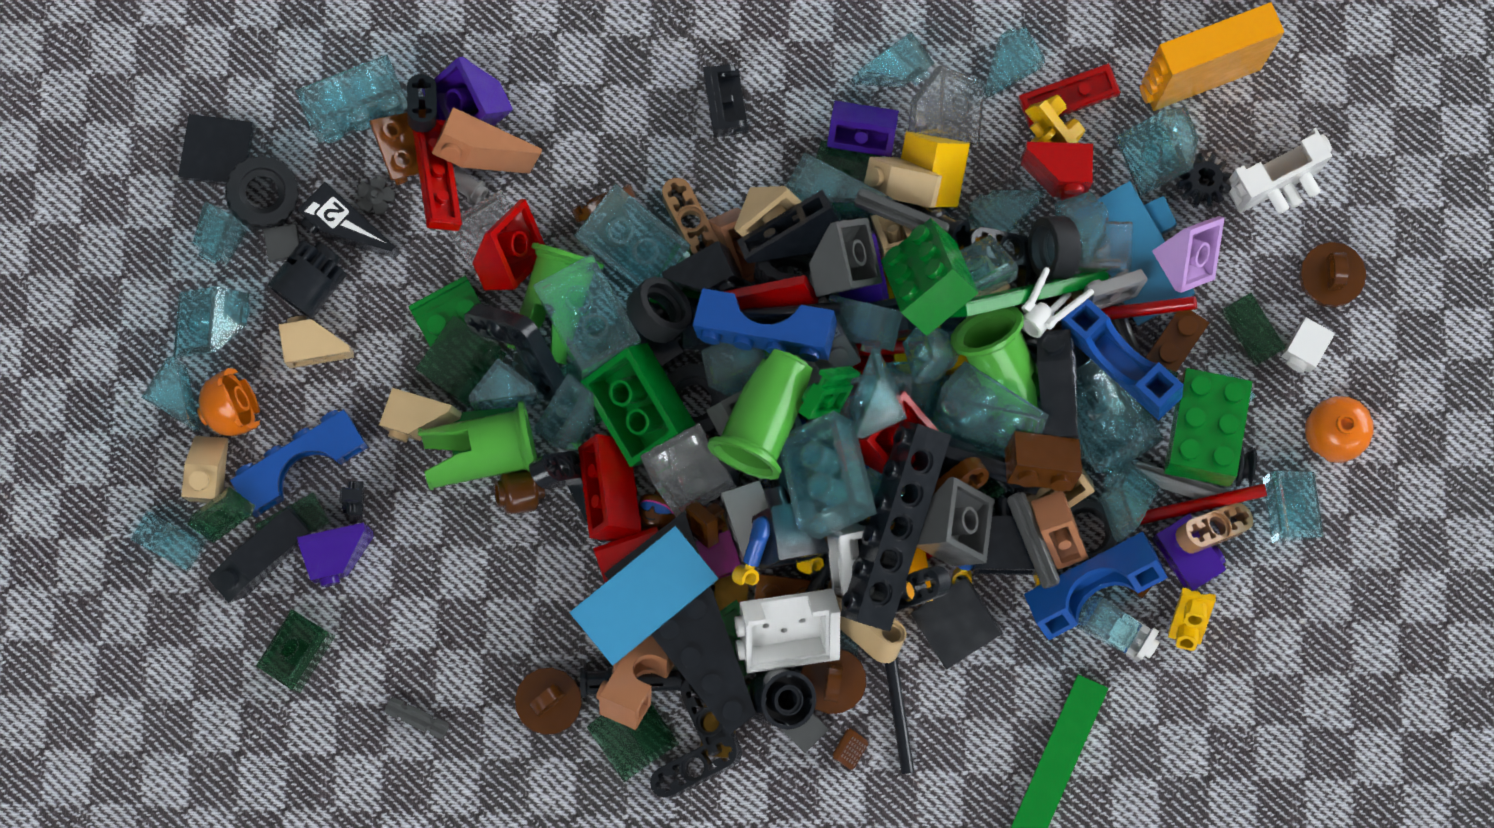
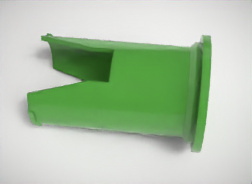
[507,243,604,366]
[950,306,1040,433]
[707,349,813,480]
[418,400,537,490]

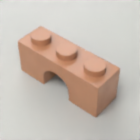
[596,635,674,730]

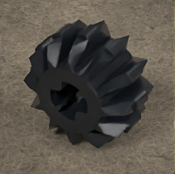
[1176,153,1232,209]

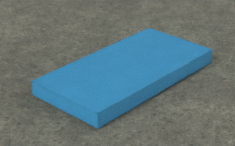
[1073,181,1195,327]
[569,526,719,666]

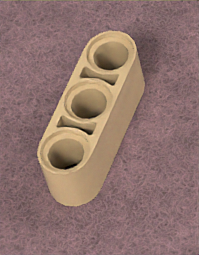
[826,580,907,663]

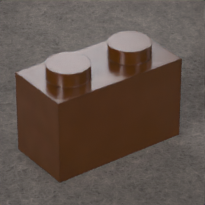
[1145,310,1210,375]
[1005,431,1082,491]

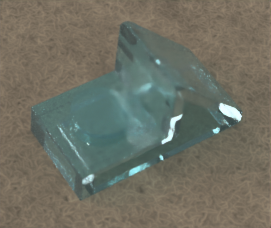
[130,511,205,571]

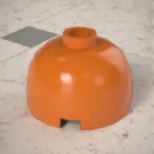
[197,368,260,436]
[1305,396,1374,463]

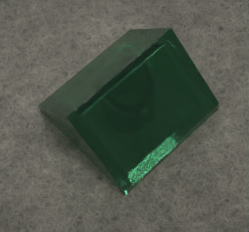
[256,609,336,693]
[587,703,679,783]

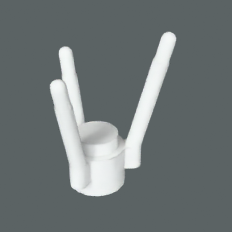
[1021,267,1094,338]

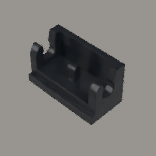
[703,64,749,138]

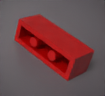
[578,434,641,542]

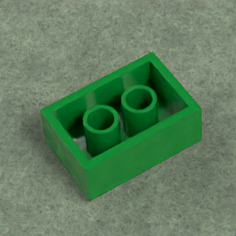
[881,218,978,336]
[581,343,698,467]
[1163,368,1253,487]

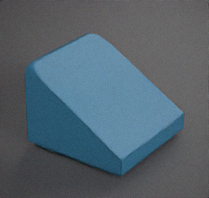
[1144,196,1177,235]

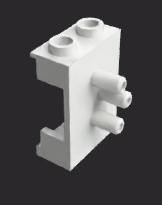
[1226,128,1332,214]
[734,588,841,674]

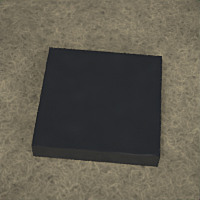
[178,114,255,185]
[910,577,1003,670]

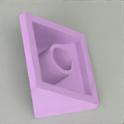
[1152,216,1225,293]

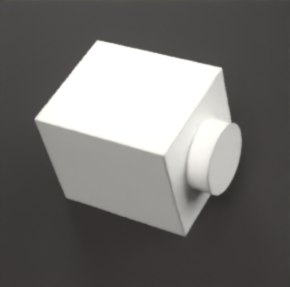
[1281,317,1335,373]

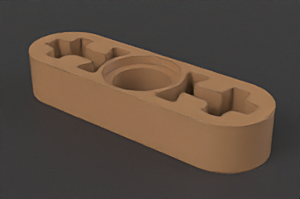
[662,178,719,256]
[1176,503,1253,553]

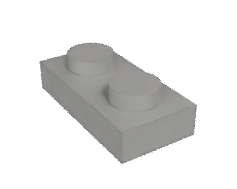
[1083,269,1148,309]

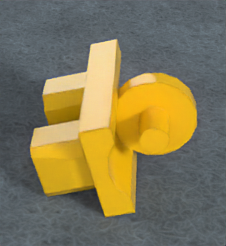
[1025,95,1086,143]
[1168,588,1216,651]

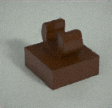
[686,501,726,549]

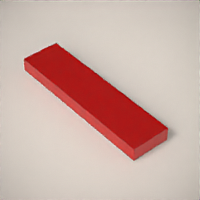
[413,117,462,231]

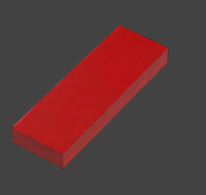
[1018,63,1121,128]
[723,275,819,309]

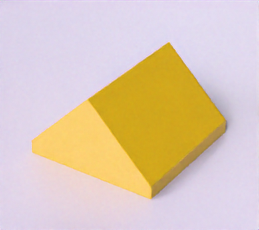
[901,131,970,207]

